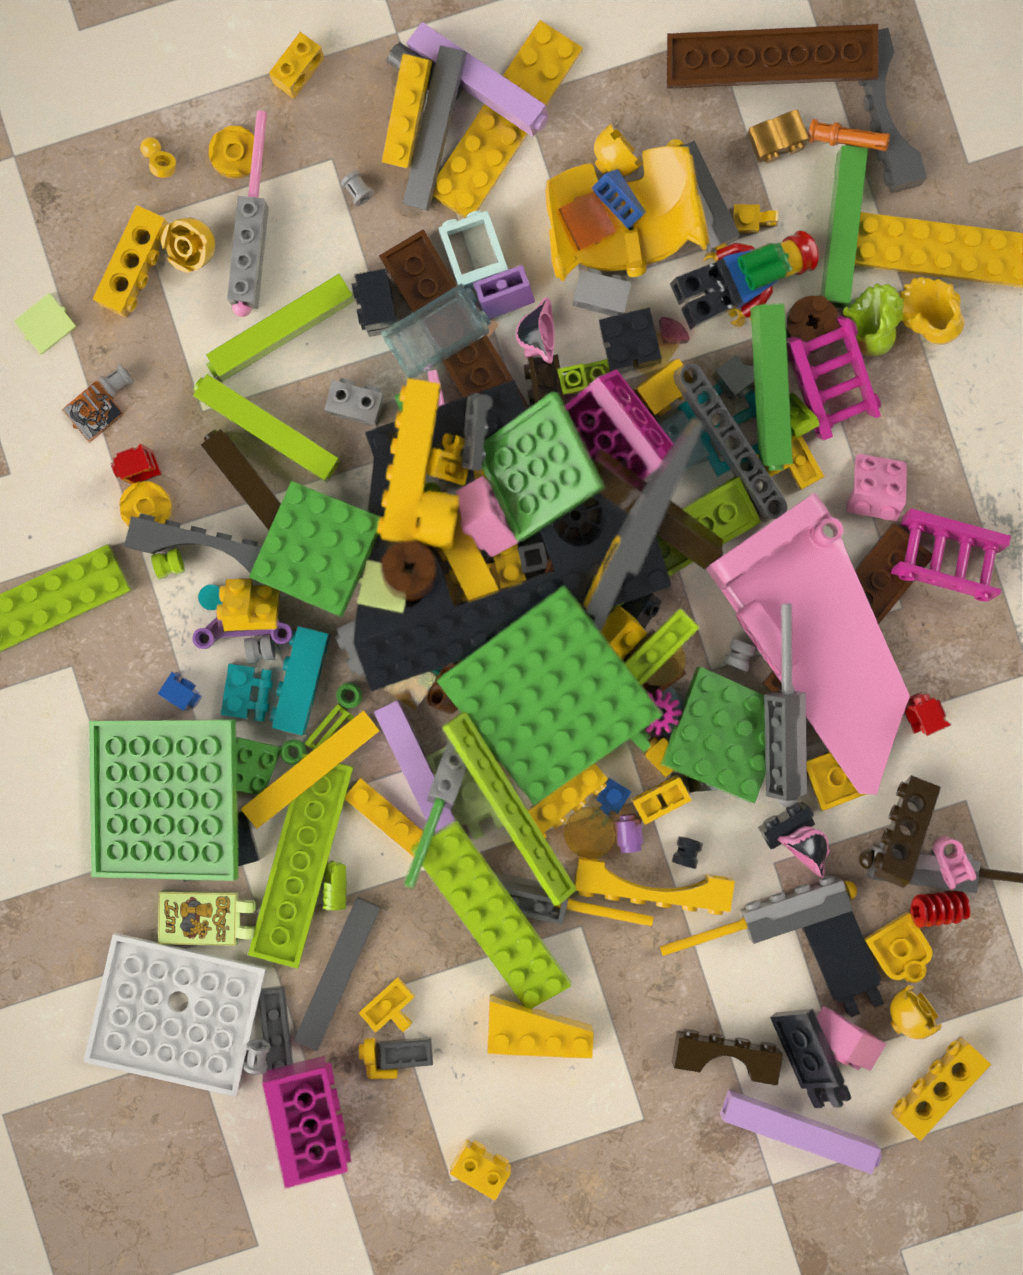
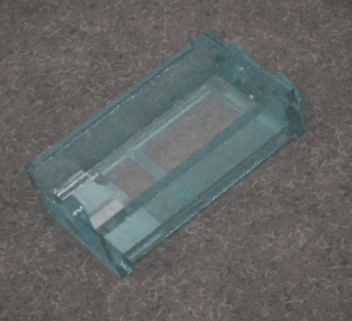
[381,283,491,379]

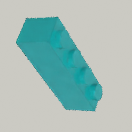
[270,626,331,735]

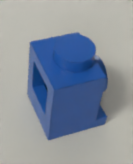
[157,672,202,711]

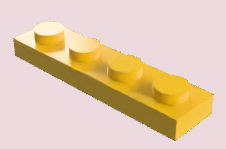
[345,778,424,857]

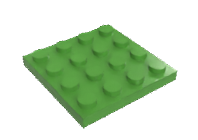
[482,393,604,541]
[249,481,380,618]
[660,667,766,804]

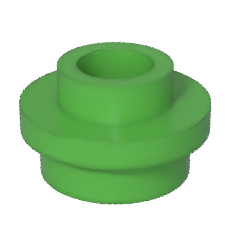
[336,682,363,708]
[280,739,307,765]

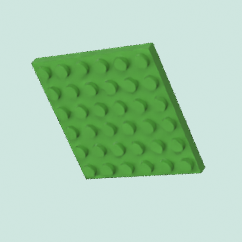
[437,585,662,805]
[89,720,238,881]

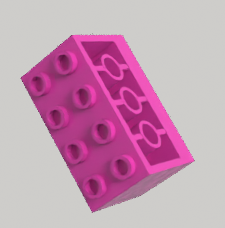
[564,369,674,481]
[262,1056,352,1189]

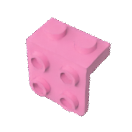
[846,454,907,521]

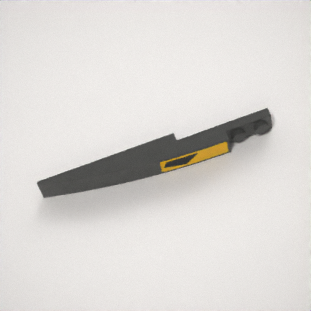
[582,418,704,632]

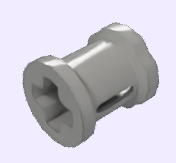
[341,170,374,206]
[99,364,134,397]
[244,1039,270,1075]

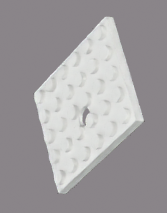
[83,933,267,1097]

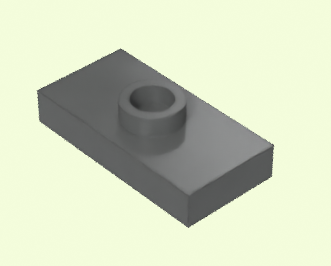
[379,1037,433,1070]

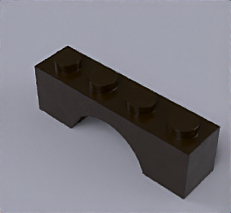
[672,1029,783,1086]

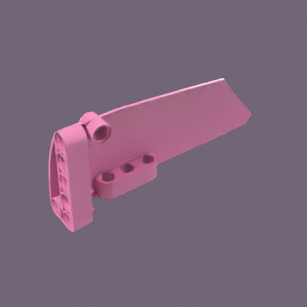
[706,493,910,795]

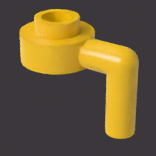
[359,1038,398,1080]

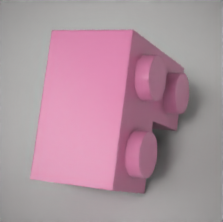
[456,476,518,557]
[817,1006,886,1071]

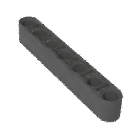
[674,364,787,519]

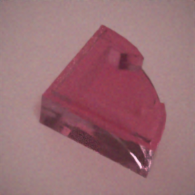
[658,317,690,344]

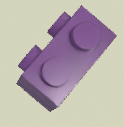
[473,265,535,320]

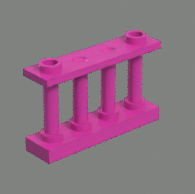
[786,316,881,441]
[891,508,1011,602]

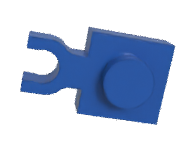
[590,778,631,827]

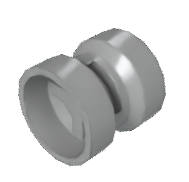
[244,634,275,664]
[723,639,757,672]

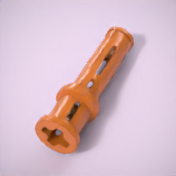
[808,119,890,151]

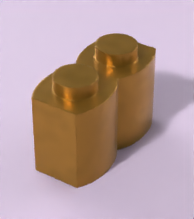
[747,109,809,164]

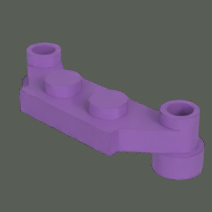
[192,612,293,649]

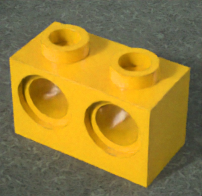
[269,31,325,99]
[631,775,692,825]

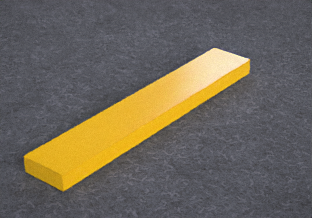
[241,710,380,829]

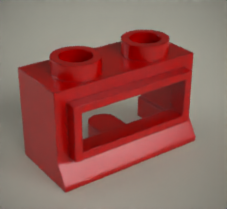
[111,444,162,485]
[904,693,951,736]

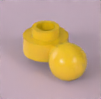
[140,137,176,178]

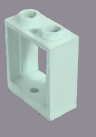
[438,210,508,292]

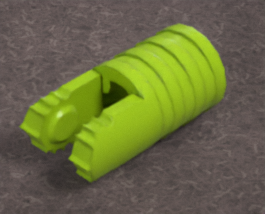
[323,860,347,910]

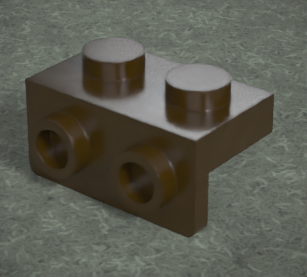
[523,354,566,406]

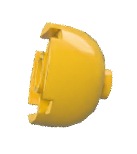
[594,123,643,177]
[161,217,216,272]
[890,985,942,1040]

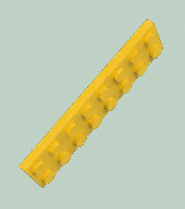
[432,20,583,219]
[855,212,1023,288]

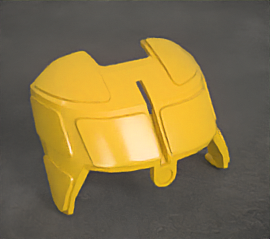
[545,146,710,281]

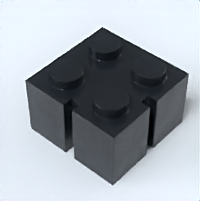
[351,268,399,337]
[599,307,662,373]

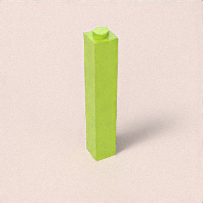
[205,274,355,381]
[193,374,341,483]

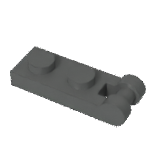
[461,393,492,470]

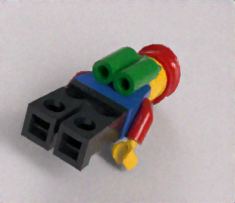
[670,230,819,330]

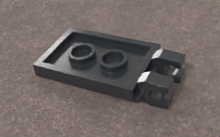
[802,911,884,1018]
[770,1009,852,1108]

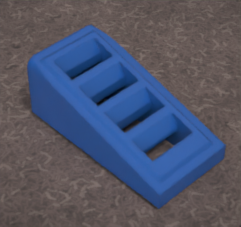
[592,169,646,228]

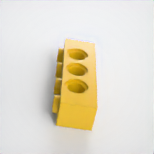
[93,205,169,318]
[891,1037,992,1141]

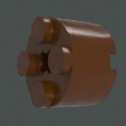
[785,295,840,354]
[381,540,436,600]

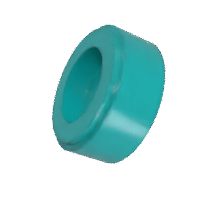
[198,584,223,611]

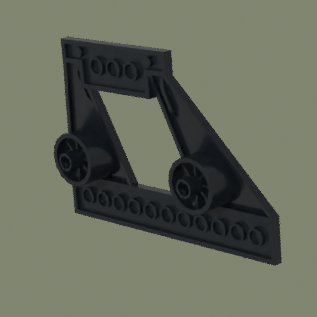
[353,379,672,692]

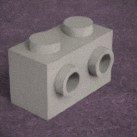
[572,268,632,316]
[324,378,385,427]

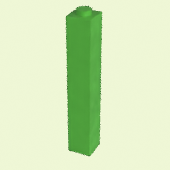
[820,144,868,309]
[750,304,793,471]

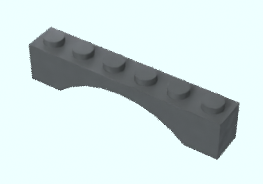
[858,27,927,193]
[124,513,261,573]

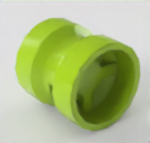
[151,548,185,580]

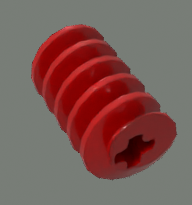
[910,890,971,928]

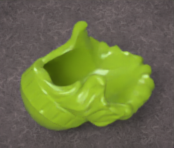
[843,283,904,357]

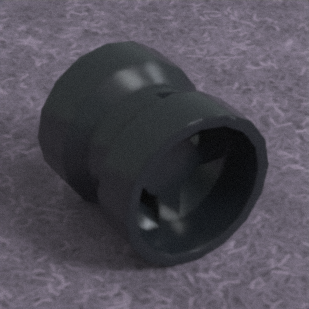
[672,836,703,869]

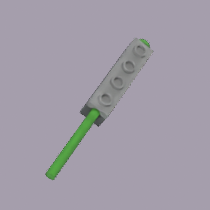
[404,710,467,888]

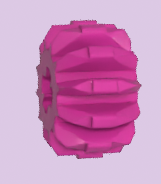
[645,690,681,735]

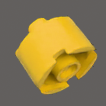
[413,491,460,549]

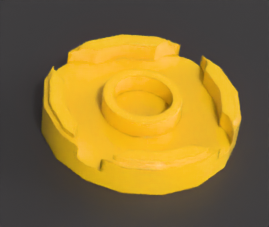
[208,126,254,179]
[119,481,172,527]

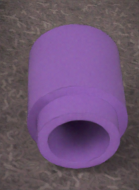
[615,814,644,853]

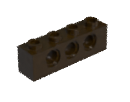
[873,775,941,888]

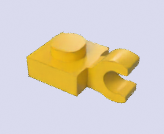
[733,204,779,233]

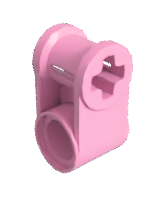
[933,836,976,890]

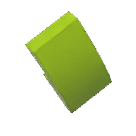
[557,359,610,395]

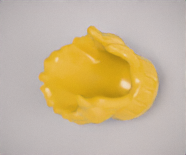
[900,277,965,345]

